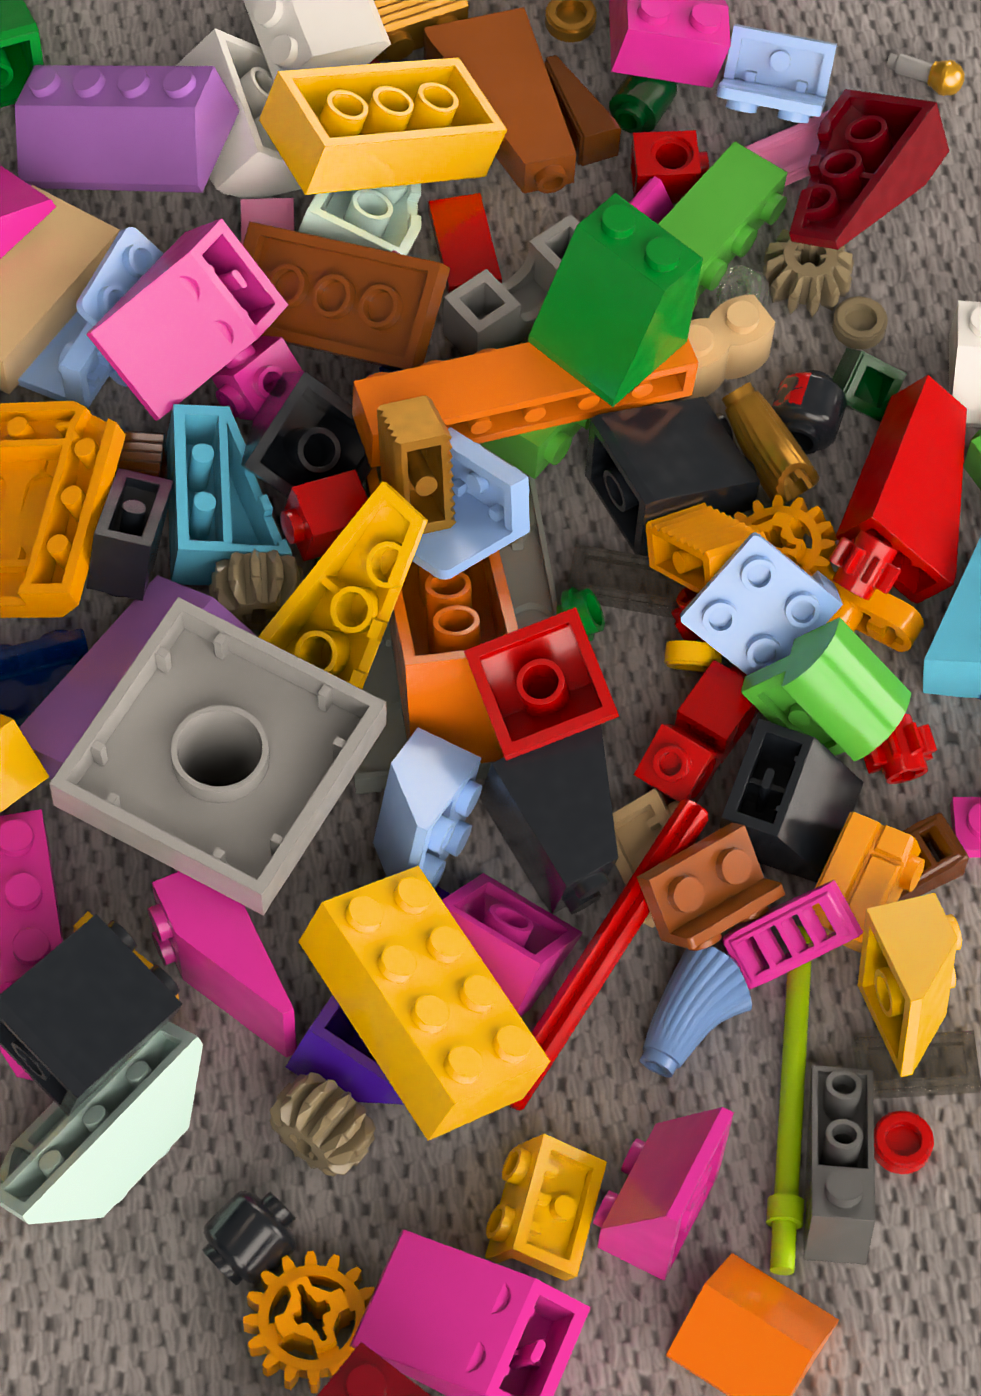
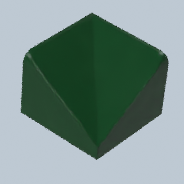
[832,348,907,422]

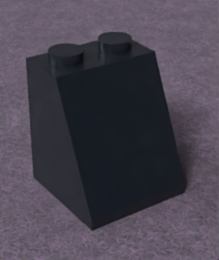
[585,396,760,560]
[479,724,618,914]
[0,914,182,1116]

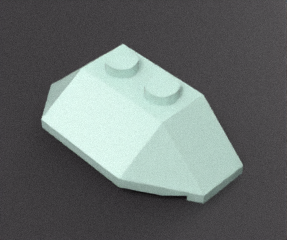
[0,1022,203,1224]

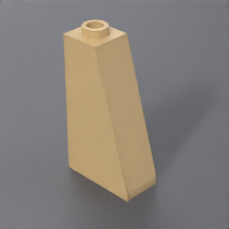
[0,185,120,395]

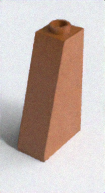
[424,7,576,194]

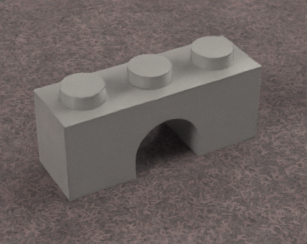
[443,214,580,356]

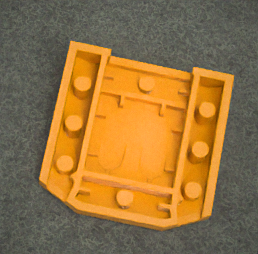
[0,401,126,618]

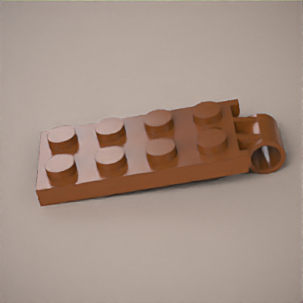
[243,221,450,370]

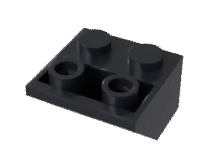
[719,719,864,883]

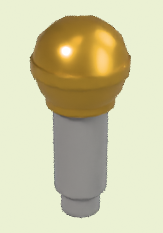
[886,53,964,96]

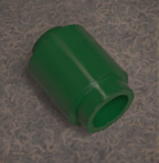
[609,75,678,133]

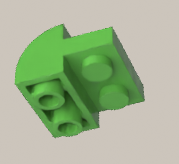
[741,617,911,762]

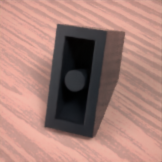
[86,468,173,601]

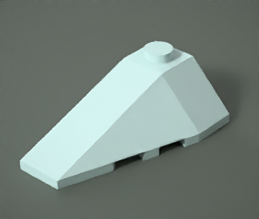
[298,183,421,255]

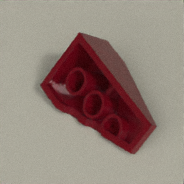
[789,89,949,250]

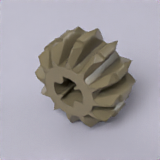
[762,229,854,317]
[209,548,304,632]
[269,1072,376,1176]

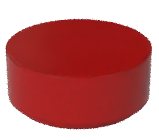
[874,1111,934,1174]

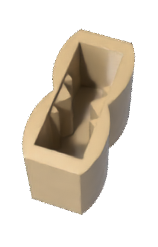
[676,295,775,401]

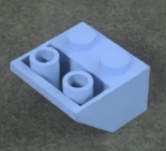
[373,727,482,889]

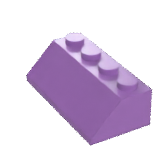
[15,65,240,193]
[19,575,257,780]

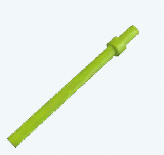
[766,926,812,1275]

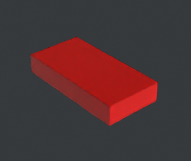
[428,193,502,294]

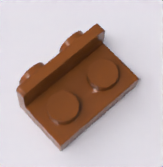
[637,822,785,951]

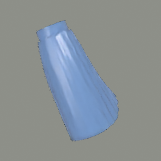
[640,946,752,1078]

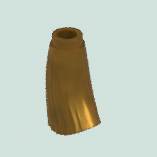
[721,382,820,503]

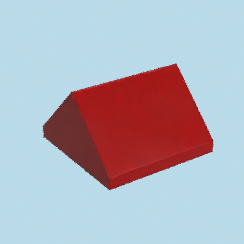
[464,607,619,761]

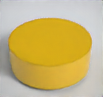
[664,640,722,672]

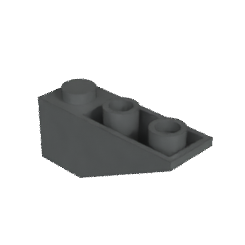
[803,1065,875,1265]

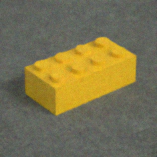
[259,57,507,195]
[298,866,550,1141]

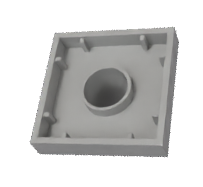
[49,597,387,916]

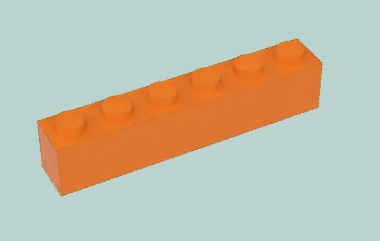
[352,339,699,468]

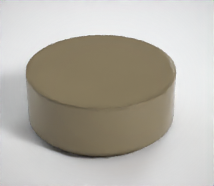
[832,296,888,349]

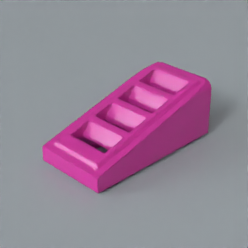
[722,880,863,989]

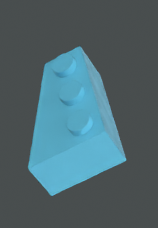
[166,404,292,585]
[923,536,981,698]

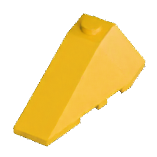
[258,481,428,689]

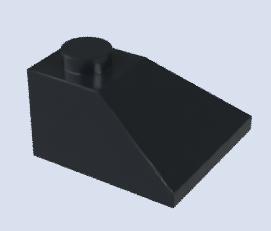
[241,371,372,498]

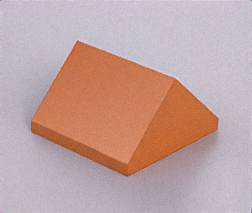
[666,1253,839,1396]

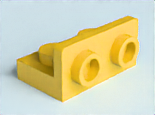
[485,1134,607,1281]

